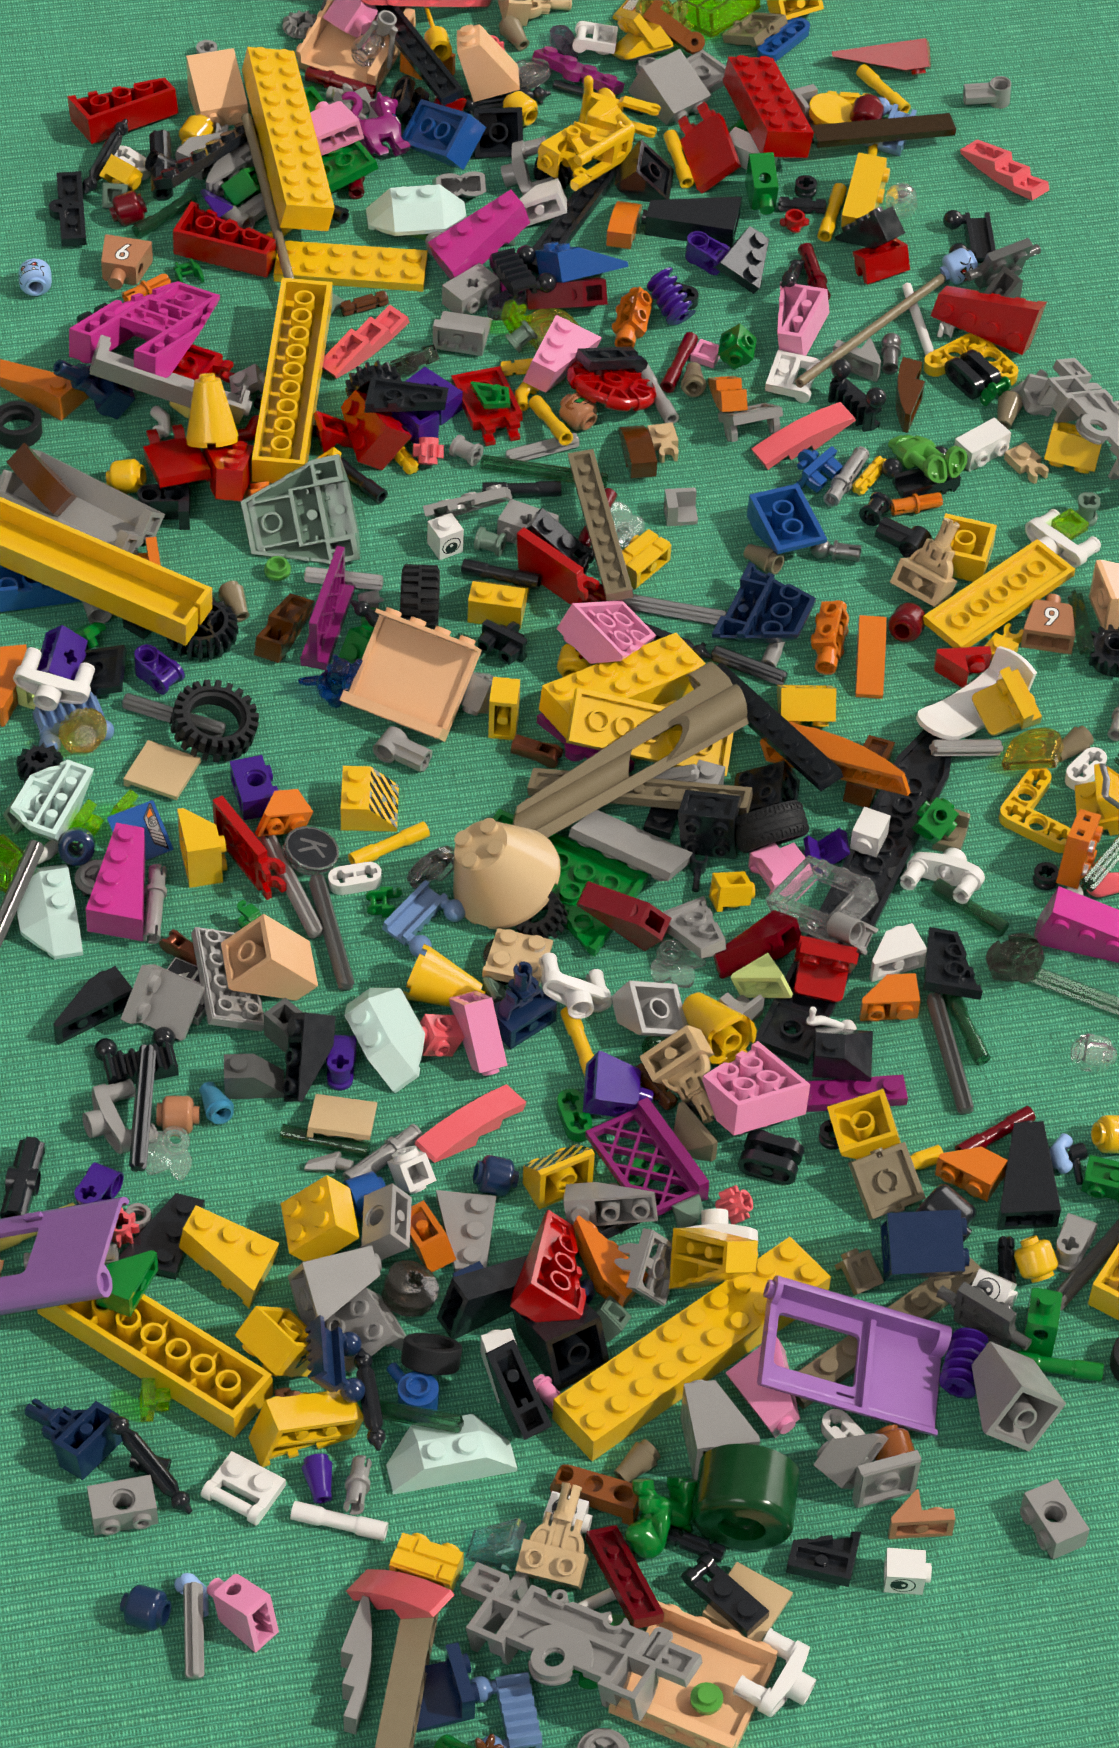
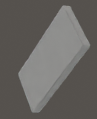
[569,810,693,881]
[191,927,264,1031]

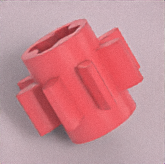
[413,437,444,465]
[715,1185,753,1225]
[111,1207,140,1248]

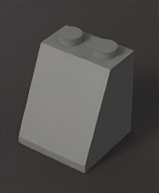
[628,49,711,125]
[288,1245,382,1326]
[972,1341,1066,1452]
[680,1380,760,1480]

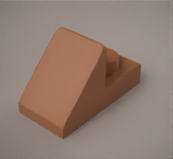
[888,1489,955,1539]

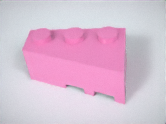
[777,281,830,356]
[523,315,602,393]

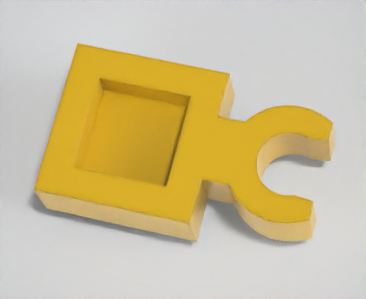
[985,623,1023,661]

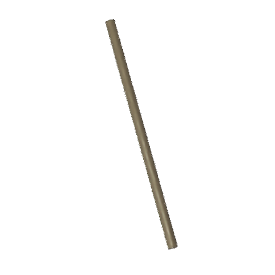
[241,113,294,279]
[795,273,946,388]

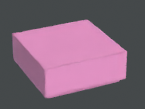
[690,339,720,369]

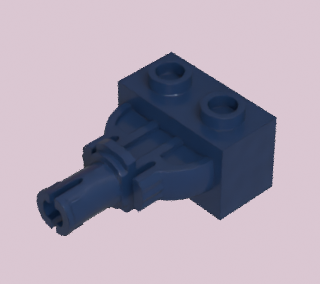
[53,359,135,420]
[494,961,557,1049]
[25,1398,122,1480]

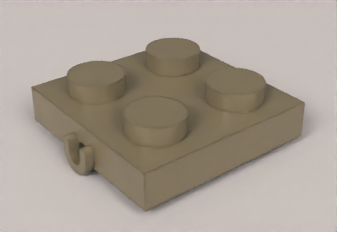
[721,12,788,47]
[848,1142,926,1220]

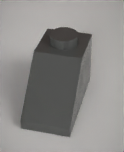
[224,1053,284,1099]

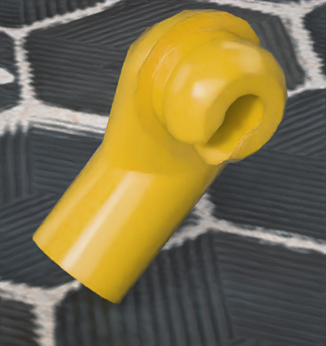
[514,382,539,411]

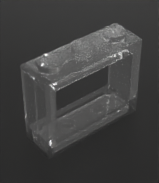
[765,855,879,943]

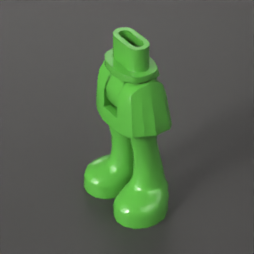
[888,435,968,483]

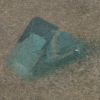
[465,1518,527,1571]

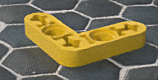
[923,333,1019,386]
[999,766,1071,853]

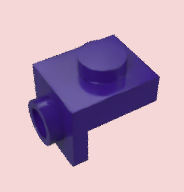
[803,828,850,870]

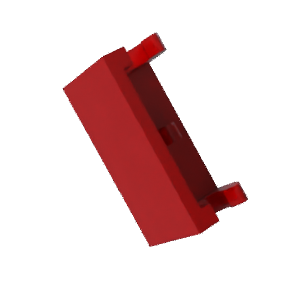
[852,238,910,284]

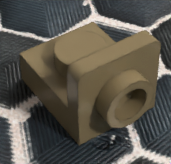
[932,809,970,852]
[834,1248,884,1296]

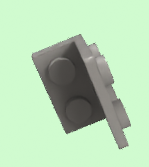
[433,311,492,356]
[121,964,205,1040]
[325,1288,406,1373]

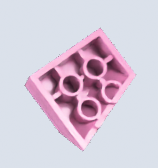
[556,601,656,664]
[702,1041,810,1135]

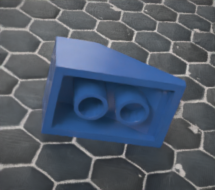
[401,99,486,170]
[535,242,629,283]
[747,483,827,554]

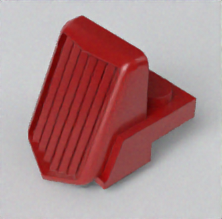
[794,935,859,1002]

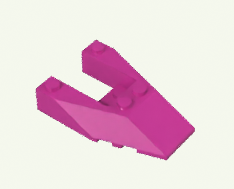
[69,281,220,378]

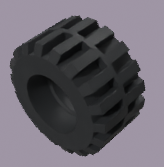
[400,564,440,630]

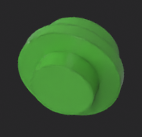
[264,556,291,581]
[690,1682,723,1716]

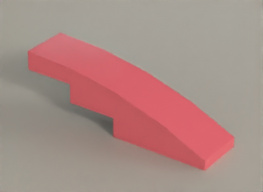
[960,140,1049,201]
[322,304,410,379]
[752,402,856,470]
[414,1084,526,1163]
[346,1569,454,1619]

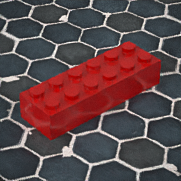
[723,55,814,158]

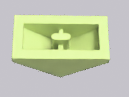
[731,953,793,998]

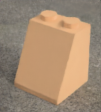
[457,24,520,102]
[186,48,248,128]
[1089,560,1119,630]
[221,914,318,1001]

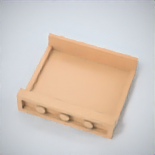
[296,0,416,93]
[340,607,482,742]
[608,1601,778,1748]

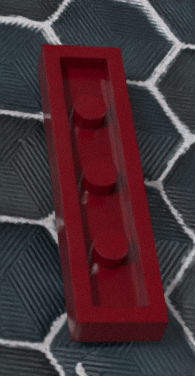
[586,1525,664,1628]

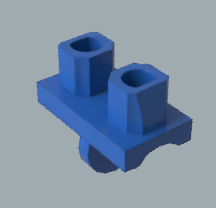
[796,446,843,493]

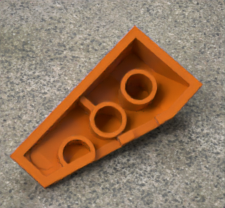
[0,359,89,421]

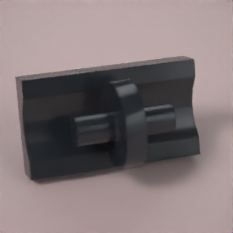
[478,619,527,665]

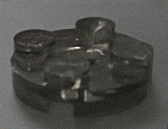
[389,343,440,376]
[986,933,1045,983]

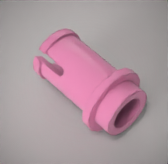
[533,1374,561,1413]

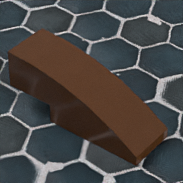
[895,357,925,433]
[618,425,657,478]
[7,443,77,516]
[254,593,315,663]
[843,735,895,808]

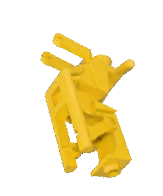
[537,75,661,191]

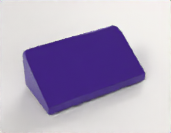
[200,189,233,218]

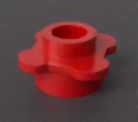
[780,209,809,233]

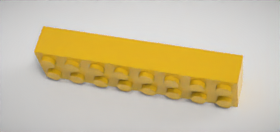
[37,1294,273,1438]

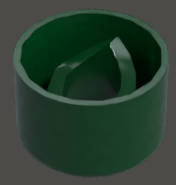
[693,1444,800,1550]

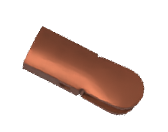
[510,734,563,768]
[159,929,197,966]

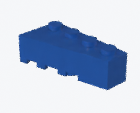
[0,566,81,612]

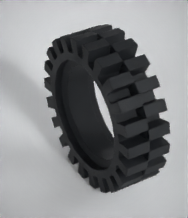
[170,679,259,762]

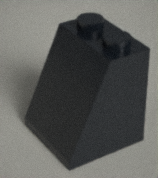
[512,1302,609,1391]

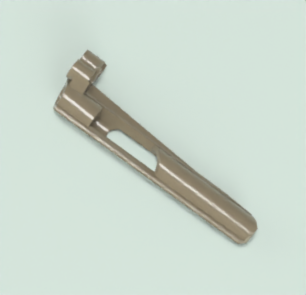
[512,662,749,838]

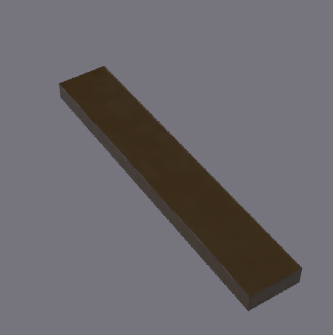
[811,113,956,148]

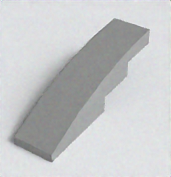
[341,1596,372,1735]

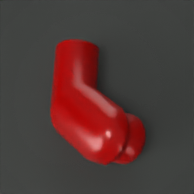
[237,415,259,442]

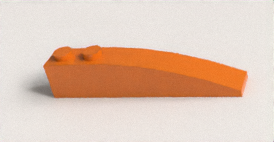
[760,722,910,796]

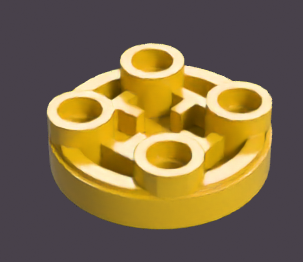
[808,93,853,125]

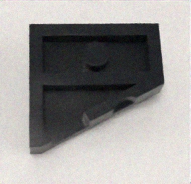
[786,1531,861,1587]

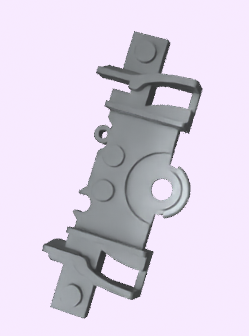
[1037,358,1119,480]
[460,1562,703,1721]

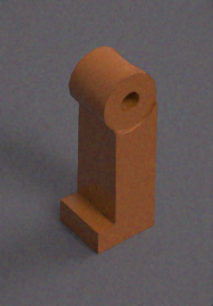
[643,0,705,54]
[550,1464,640,1525]

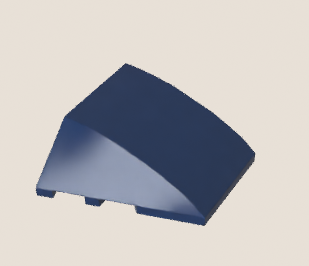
[712,562,816,643]

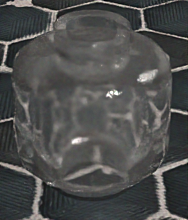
[351,32,386,67]
[886,183,918,219]
[1071,1033,1117,1073]

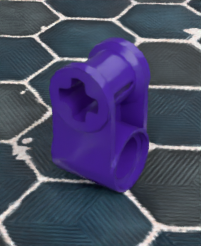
[685,231,731,275]
[134,644,185,695]
[326,1035,357,1091]
[74,1162,124,1205]

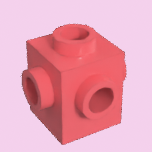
[420,1014,465,1057]

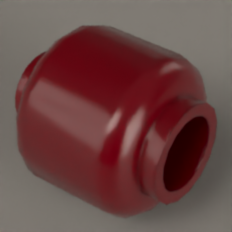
[850,94,884,122]
[109,190,148,227]
[888,603,926,643]

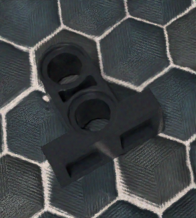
[137,482,190,530]

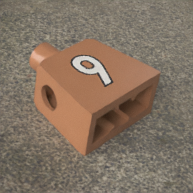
[101,234,153,290]
[1021,594,1075,655]

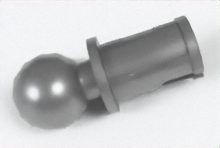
[881,333,901,375]
[810,540,861,562]

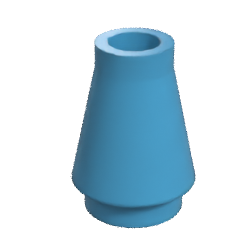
[199,1082,234,1124]

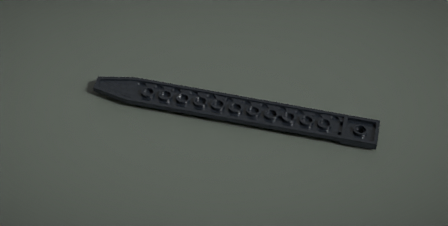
[754,729,952,1065]

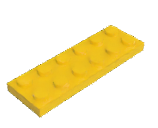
[274,241,428,292]
[923,539,1075,648]
[566,687,734,777]

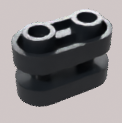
[391,75,429,125]
[944,349,1001,400]
[738,1130,805,1185]

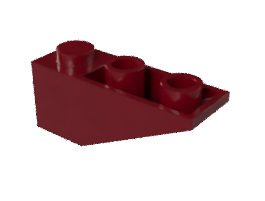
[526,277,608,310]
[576,881,672,951]
[713,910,802,979]

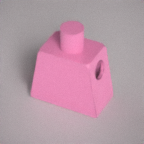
[323,0,378,39]
[310,101,364,156]
[207,1574,279,1653]

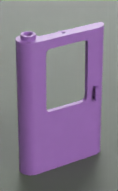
[0,1197,129,1316]
[757,1275,952,1437]

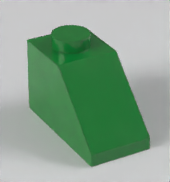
[221,166,268,206]
[96,1250,158,1317]

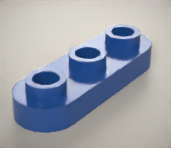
[757,17,810,61]

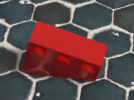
[341,390,412,470]
[202,441,254,501]

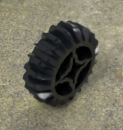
[166,597,239,662]

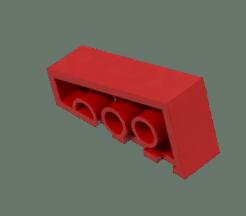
[67,77,178,144]
[173,201,276,278]
[930,286,1047,355]

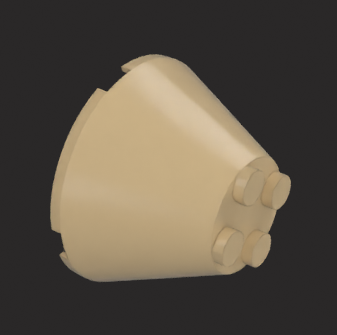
[453,818,561,929]

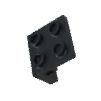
[734,760,800,817]
[678,790,741,859]

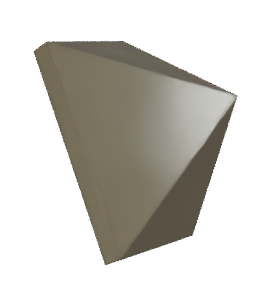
[673,1101,718,1162]

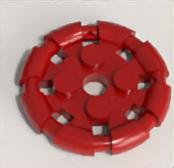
[567,360,656,412]

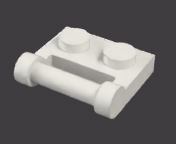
[572,21,618,55]
[765,350,820,403]
[201,1451,286,1525]

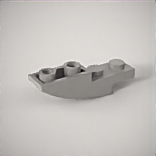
[206,138,264,197]

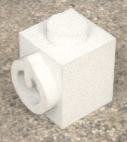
[387,1146,437,1194]

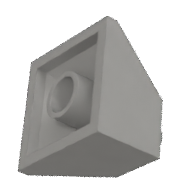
[611,981,687,1037]

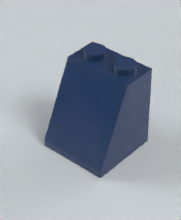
[879,1209,970,1282]

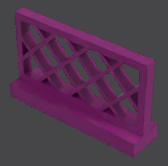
[300,546,354,670]
[585,1097,709,1216]

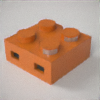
[1056,809,1104,889]

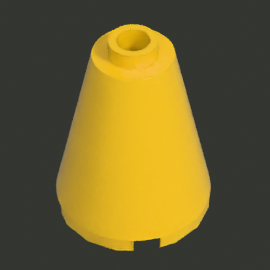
[186,373,238,448]
[403,944,486,1007]
[682,992,757,1065]

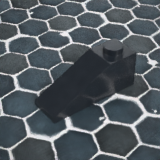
[53,966,133,1045]
[485,1340,552,1440]

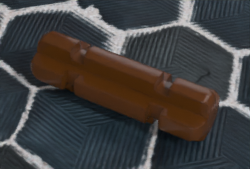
[340,290,389,316]
[635,1063,678,1111]

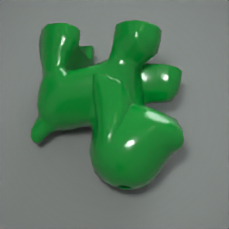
[625,1476,697,1559]

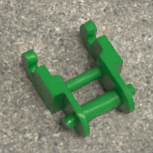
[173,258,204,283]
[980,376,1011,406]
[365,886,402,918]
[237,900,262,928]

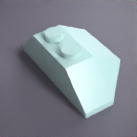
[366,184,467,236]
[10,760,94,842]
[16,864,83,960]
[344,988,425,1093]
[386,1414,517,1495]

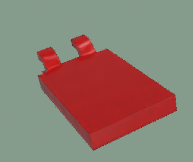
[678,102,741,194]
[172,344,235,383]
[451,366,523,446]
[143,424,211,488]
[517,527,599,605]
[212,795,286,900]

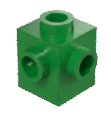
[718,323,757,370]
[911,797,959,845]

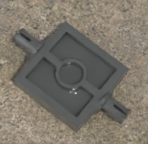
[965,238,1041,289]
[936,1281,1032,1351]

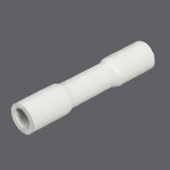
[290,1501,389,1541]

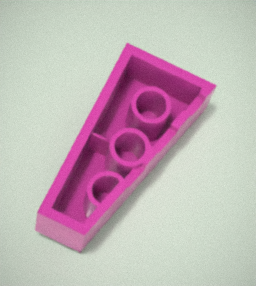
[428,189,530,279]
[86,823,145,941]
[1032,886,1119,963]

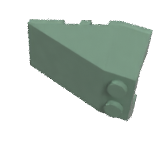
[241,454,361,564]

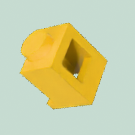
[99,154,143,191]
[709,871,755,912]

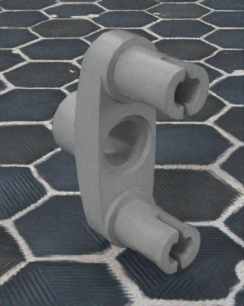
[501,136,553,196]
[83,1079,158,1154]

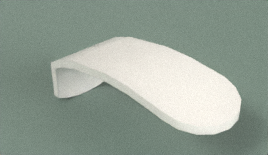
[916,646,1037,740]

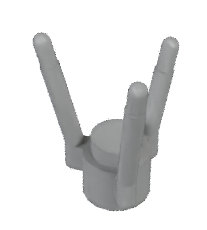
[356,10,398,69]

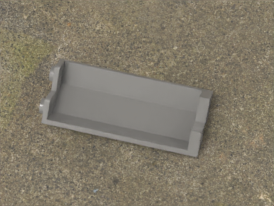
[89,335,252,424]
[0,449,165,555]

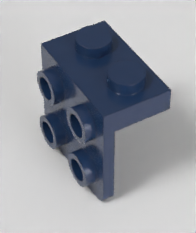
[416,1642,480,1733]

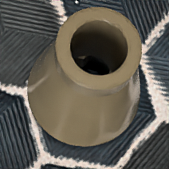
[499,15,529,51]
[681,362,706,397]
[997,391,1023,430]
[744,544,784,574]
[218,581,249,622]
[1052,725,1094,762]
[614,1439,661,1482]

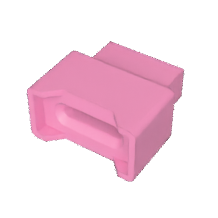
[748,843,812,900]

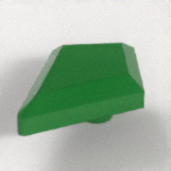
[471,381,510,409]
[73,622,106,649]

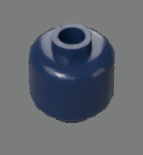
[58,827,96,866]
[473,1155,519,1197]
[120,1585,171,1631]

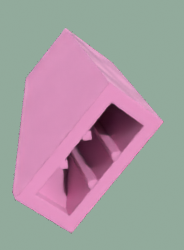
[449,991,508,1076]
[725,1336,800,1438]

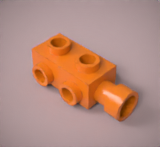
[612,286,653,348]
[811,600,849,675]

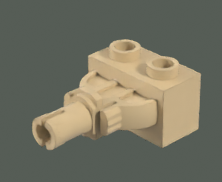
[497,0,572,26]
[890,518,960,607]
[639,1025,715,1123]
[515,1482,589,1590]

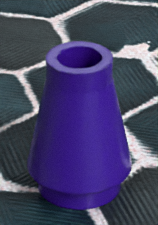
[301,1453,333,1504]

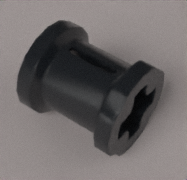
[859,492,891,526]

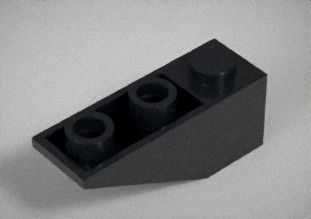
[835,206,905,249]
[282,1012,336,1102]

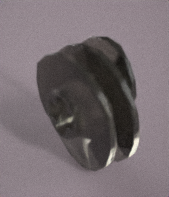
[381,1260,439,1317]

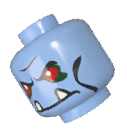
[940,248,978,285]
[18,258,52,296]

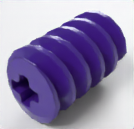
[647,267,696,325]
[939,1327,989,1399]

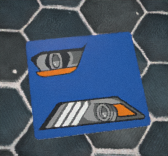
[107,800,173,861]

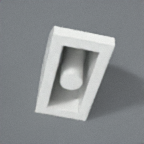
[520,178,567,227]
[870,923,927,982]

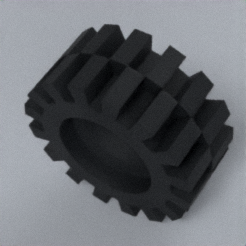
[515,891,568,939]

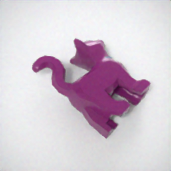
[342,91,410,159]

